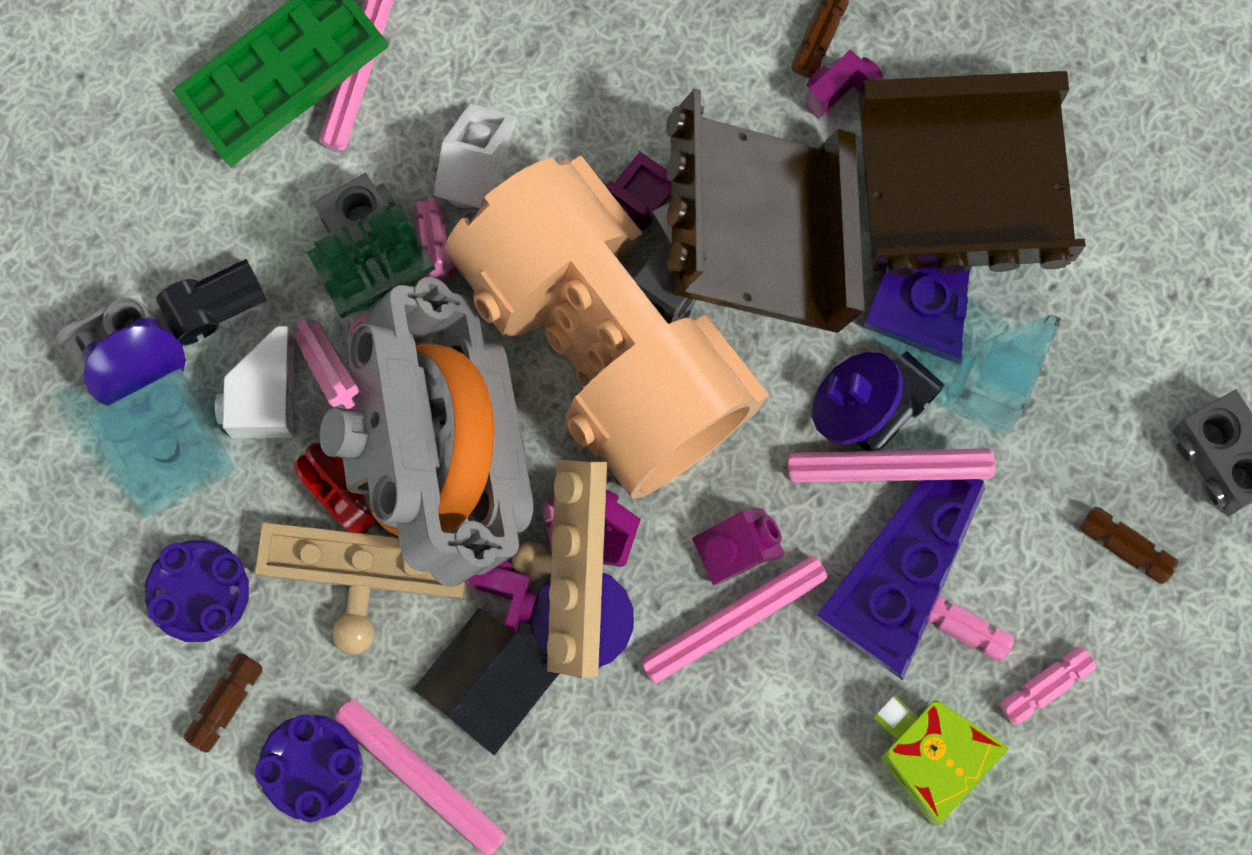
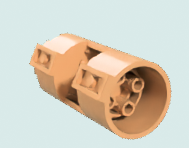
[445,156,769,499]

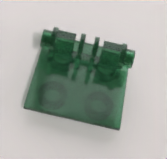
[307,204,436,319]

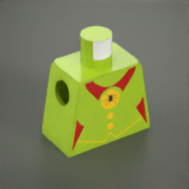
[873,695,1009,826]

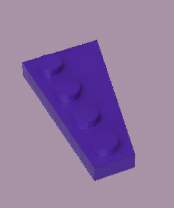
[863,266,972,364]
[816,479,985,680]

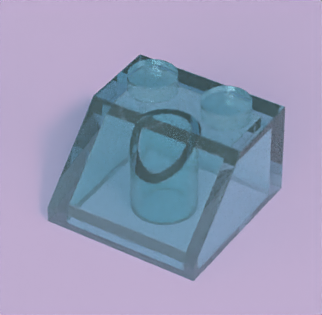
[946,314,1062,436]
[86,369,237,519]

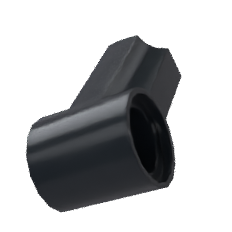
[156,259,267,346]
[856,351,945,451]

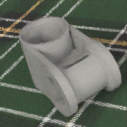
[55,298,159,385]

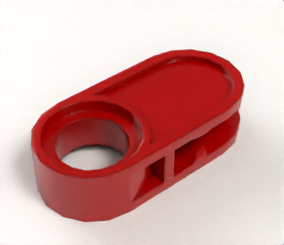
[293,443,377,534]

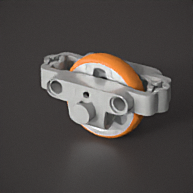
[320,277,533,587]

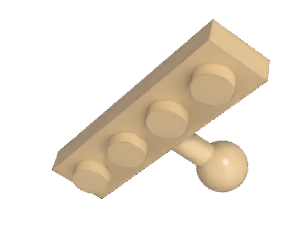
[508,459,607,678]
[255,522,466,655]

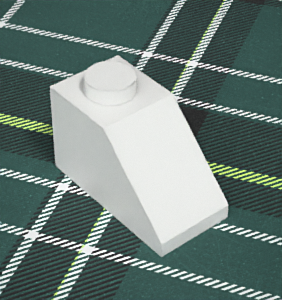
[433,103,517,209]
[215,326,295,439]

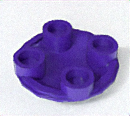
[82,318,186,409]
[145,540,249,642]
[255,714,363,822]

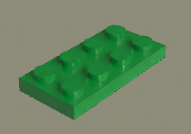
[172,0,389,167]

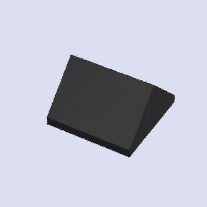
[413,608,560,756]

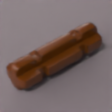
[791,0,849,79]
[1080,506,1179,584]
[184,653,263,753]

